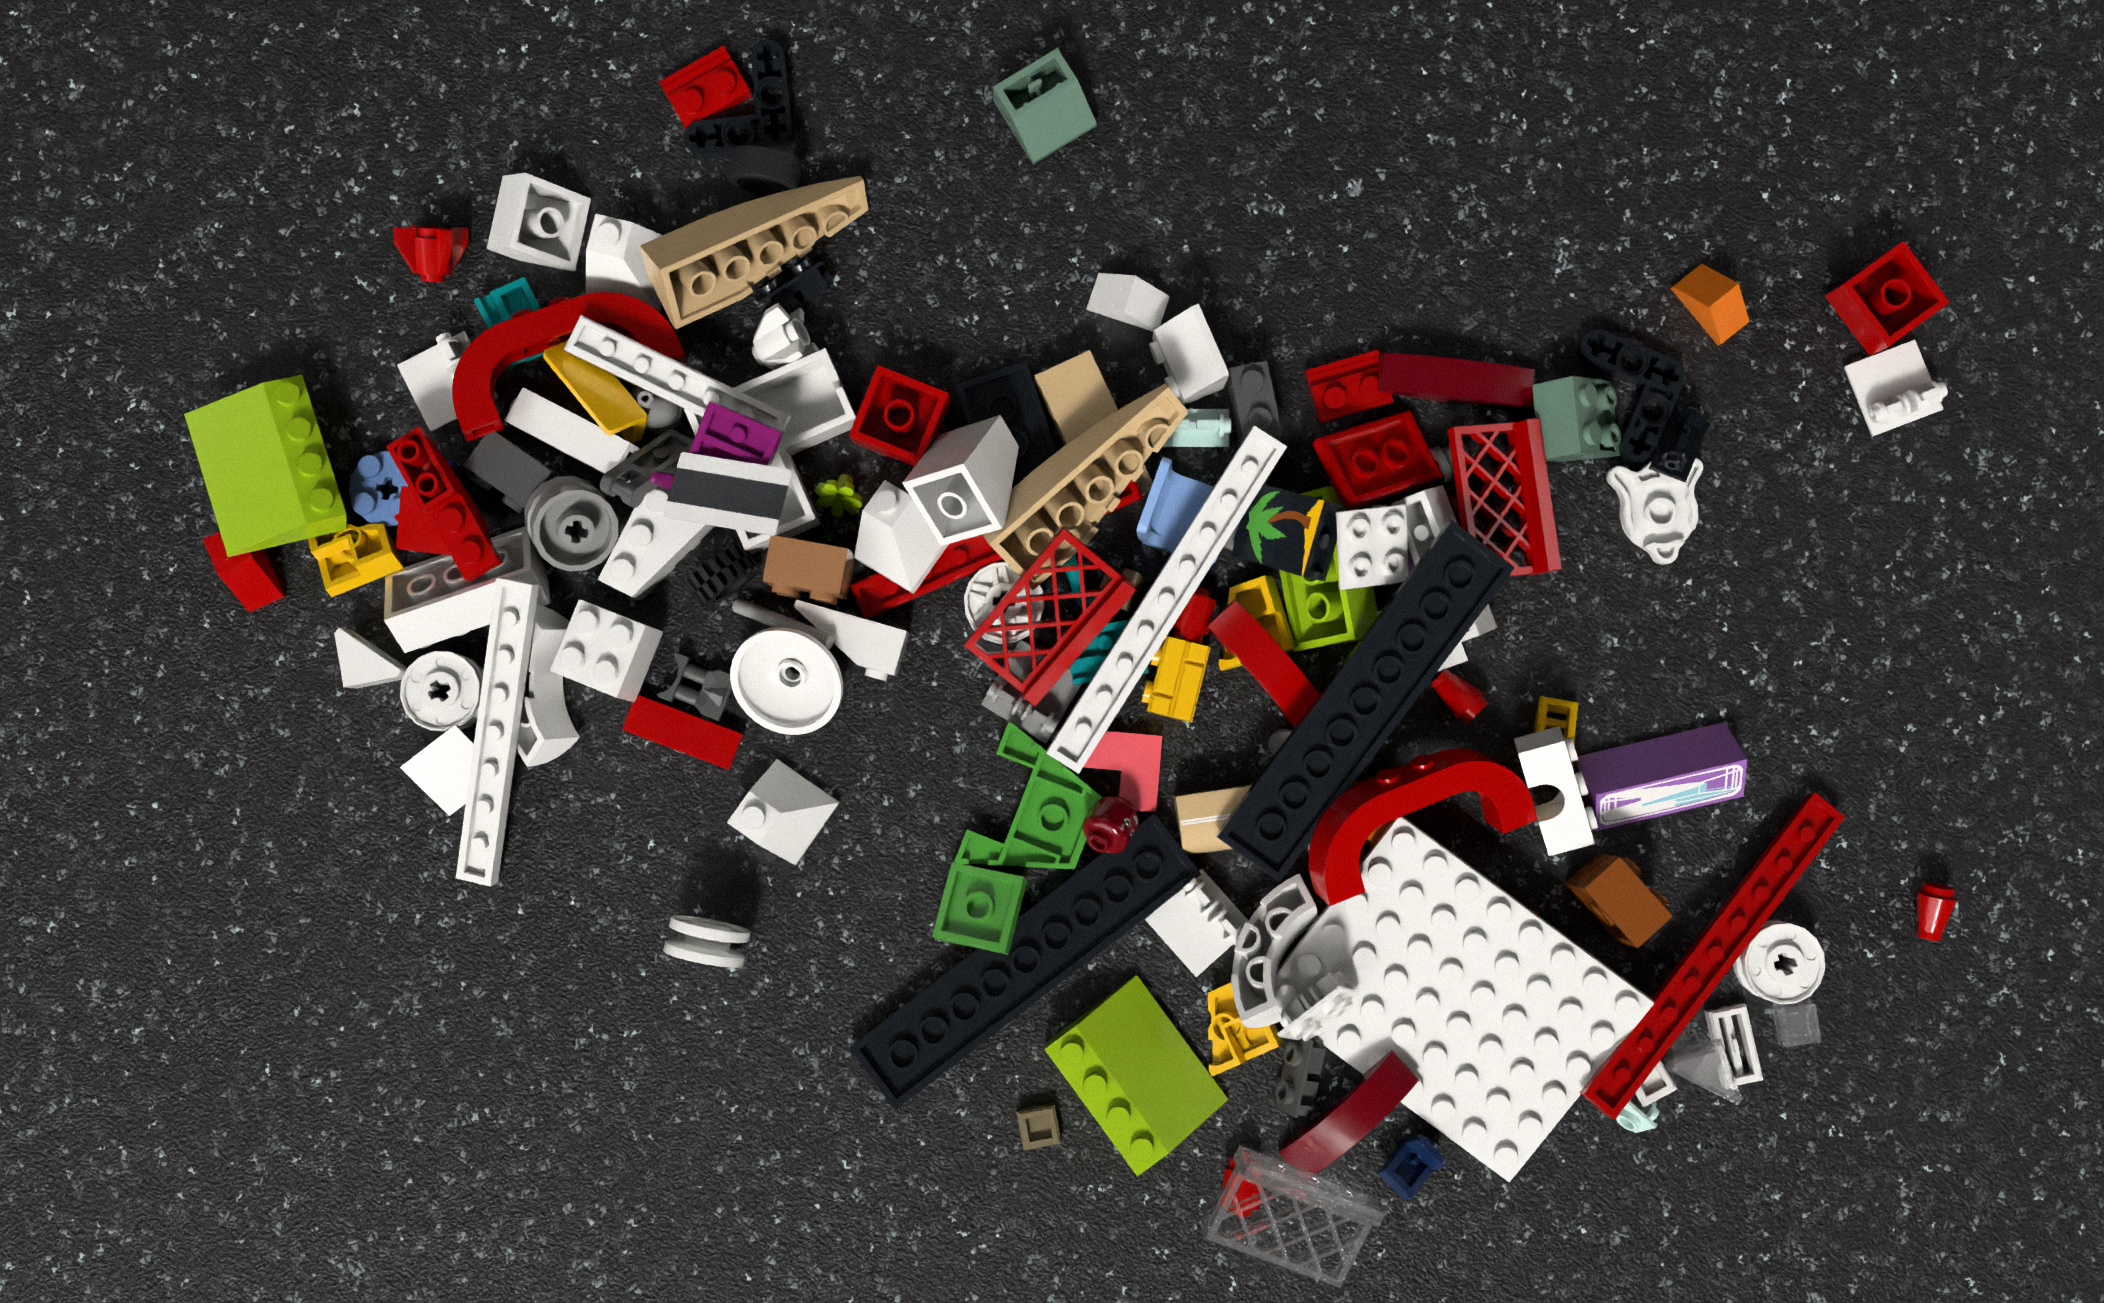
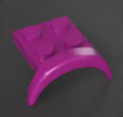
[650,401,784,490]

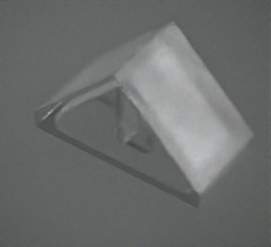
[1664,1038,1742,1105]

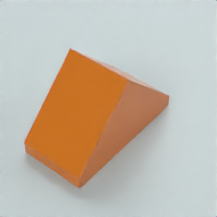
[1671,264,1750,346]

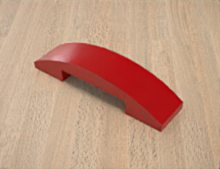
[1206,600,1319,728]

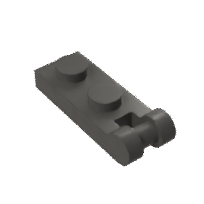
[600,428,694,508]

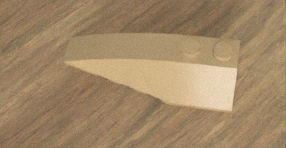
[640,176,868,329]
[982,384,1188,590]

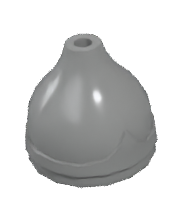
[629,385,684,436]

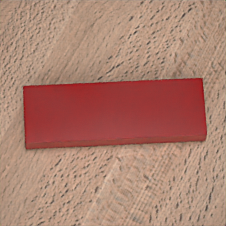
[622,694,744,770]

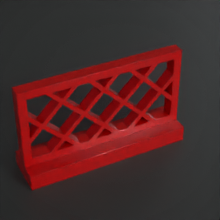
[1447,418,1562,577]
[964,526,1136,706]

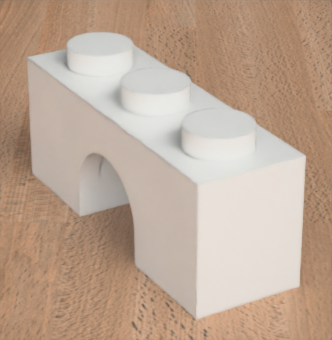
[1514,726,1598,856]

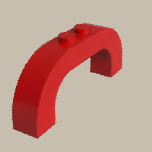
[452,292,685,442]
[1309,748,1538,906]

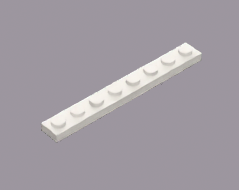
[456,577,539,886]

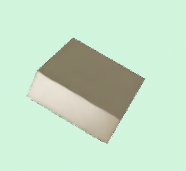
[1017,1103,1061,1151]

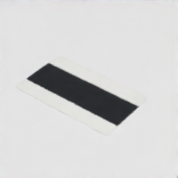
[663,452,793,536]

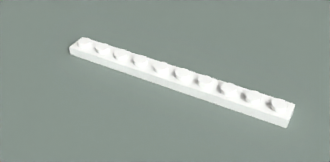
[1046,426,1287,774]

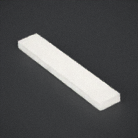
[564,315,791,432]

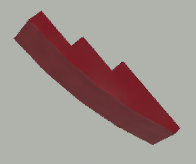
[1378,353,1535,409]

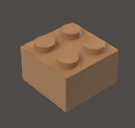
[762,535,855,605]

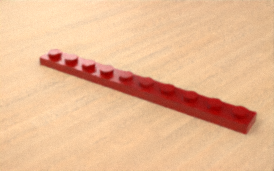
[1579,792,1845,1120]

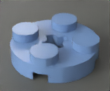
[349,451,408,528]

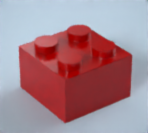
[1825,241,1950,356]
[849,365,951,467]

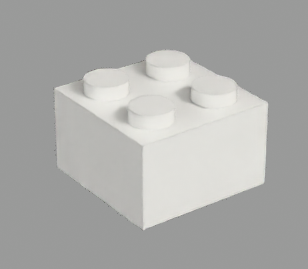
[550,599,663,702]

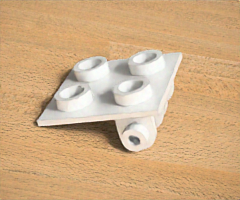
[397,331,499,432]
[1844,340,1948,437]
[1336,504,1409,590]
[1145,869,1248,977]
[1277,970,1359,1041]

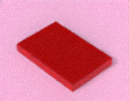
[1312,410,1442,511]

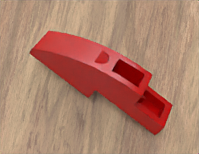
[386,426,503,582]

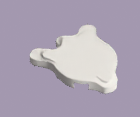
[1606,458,1703,565]

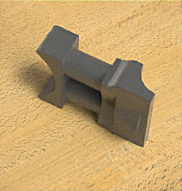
[657,653,732,721]

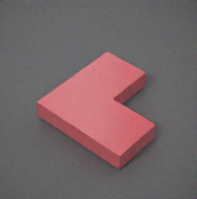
[1084,731,1162,812]

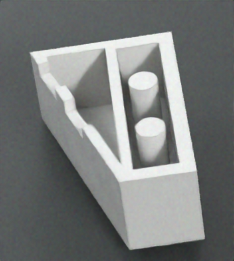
[598,486,715,600]

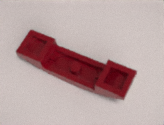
[1278,1050,1419,1180]

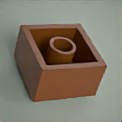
[1565,853,1673,948]

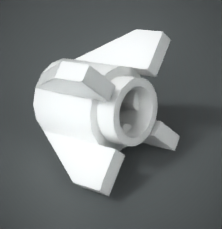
[752,303,819,370]

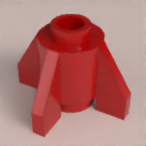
[393,225,469,282]

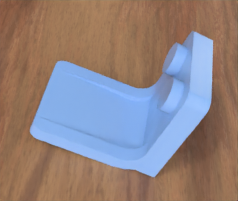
[1136,457,1218,566]

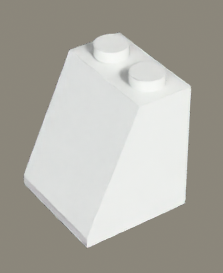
[902,415,1019,546]

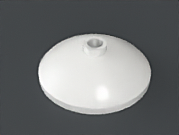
[730,627,843,735]

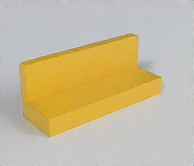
[543,341,648,443]

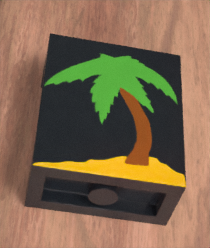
[1231,484,1346,582]

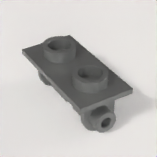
[1275,1038,1326,1117]

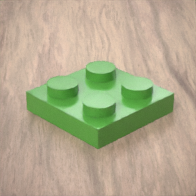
[932,862,1027,955]

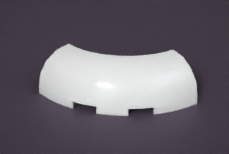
[517,605,580,767]
[1231,873,1318,1028]

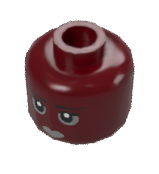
[1082,796,1139,854]

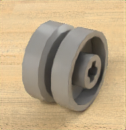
[524,476,618,571]

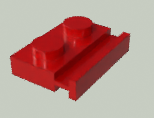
[659,45,753,128]
[1304,350,1394,425]

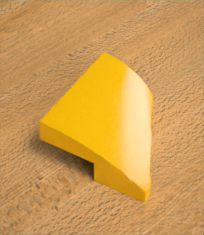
[308,524,404,597]
[1218,575,1296,671]
[1208,981,1284,1077]

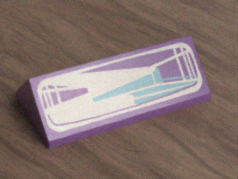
[1576,722,1747,831]

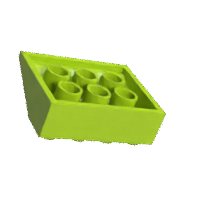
[184,375,346,557]
[1044,974,1228,1177]

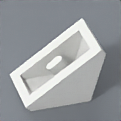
[1086,273,1170,332]
[334,628,407,688]

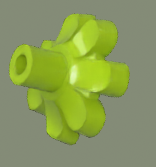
[814,474,863,517]

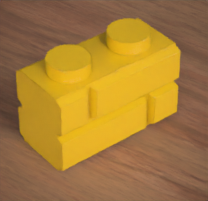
[1141,636,1211,722]

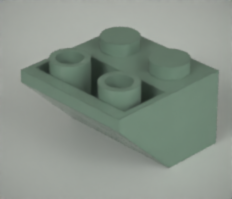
[992,48,1097,165]
[1532,376,1621,462]

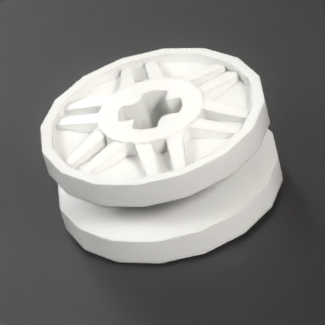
[964,562,1044,644]
[400,651,484,732]
[663,915,751,968]
[1733,919,1825,1004]

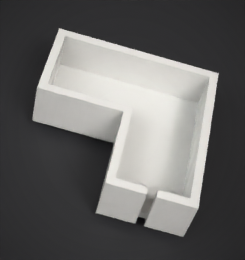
[684,348,856,554]

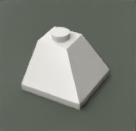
[586,214,663,313]
[854,480,949,594]
[727,759,840,865]

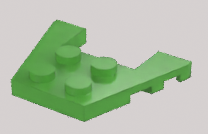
[954,722,1102,869]

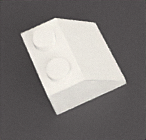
[487,173,591,271]
[1149,303,1229,406]

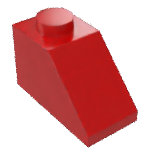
[202,531,286,612]

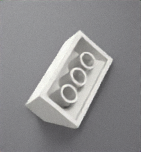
[384,526,550,653]

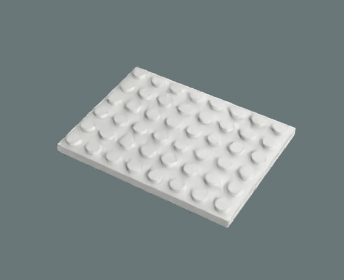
[1275,816,1654,1182]

